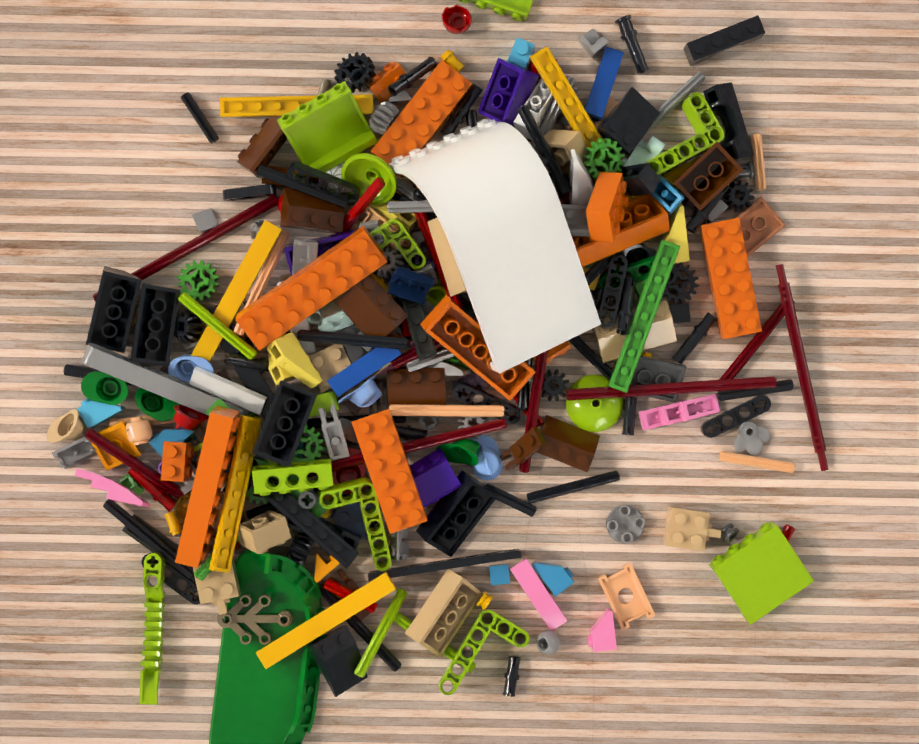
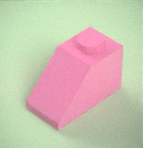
[587,608,617,652]

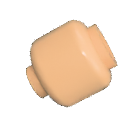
[126,416,153,445]

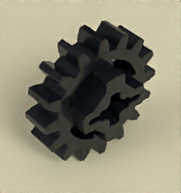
[334,52,376,93]
[662,262,699,304]

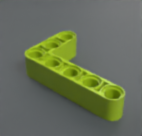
[646,92,724,176]
[370,218,426,269]
[318,477,392,571]
[438,610,530,695]

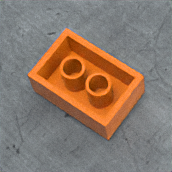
[586,172,629,242]

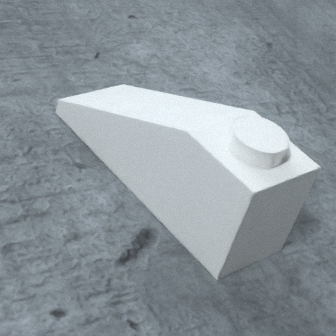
[569,149,594,206]

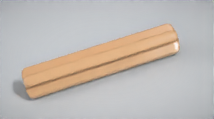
[750,134,766,191]

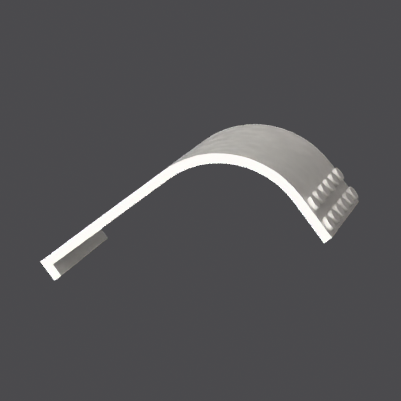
[388,119,601,373]

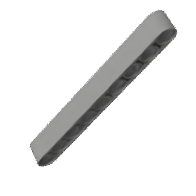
[82,343,250,417]

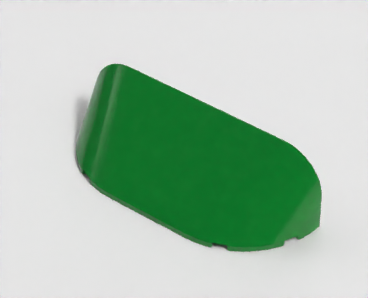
[209,549,325,744]

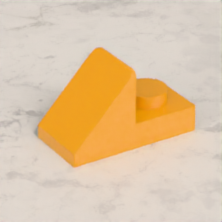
[314,551,340,583]

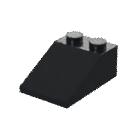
[596,87,660,155]
[308,625,368,697]

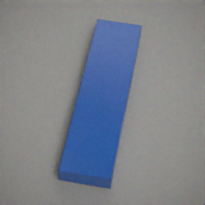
[585,46,624,120]
[327,348,402,397]

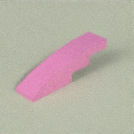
[639,393,720,430]
[75,469,150,508]
[510,558,567,631]

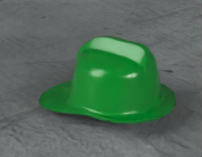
[81,371,128,405]
[135,388,179,421]
[436,438,480,466]

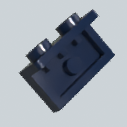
[387,267,435,304]

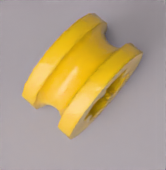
[476,591,493,610]

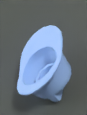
[168,354,214,383]
[338,375,382,407]
[472,435,502,480]

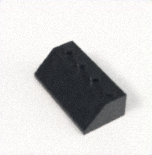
[86,266,142,353]
[130,283,180,366]
[250,381,317,468]
[416,470,498,557]

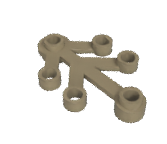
[217,594,293,645]

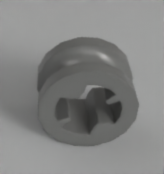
[721,524,739,543]

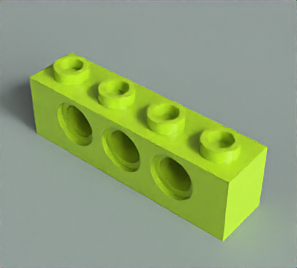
[252,458,333,496]

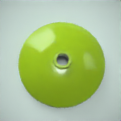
[341,153,397,205]
[566,375,623,432]

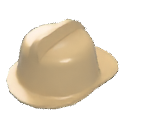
[47,409,88,443]

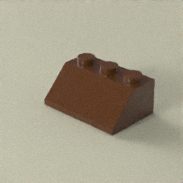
[237,116,287,178]
[673,142,744,211]
[280,188,344,234]
[336,274,408,337]
[387,368,446,407]
[537,415,600,473]

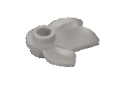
[734,421,771,457]

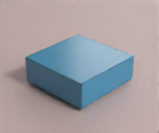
[489,564,510,585]

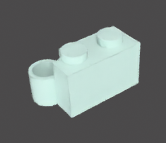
[619,136,665,168]
[307,299,354,332]

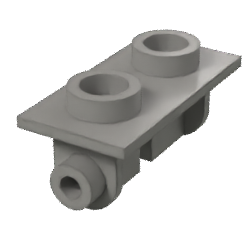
[388,528,409,561]

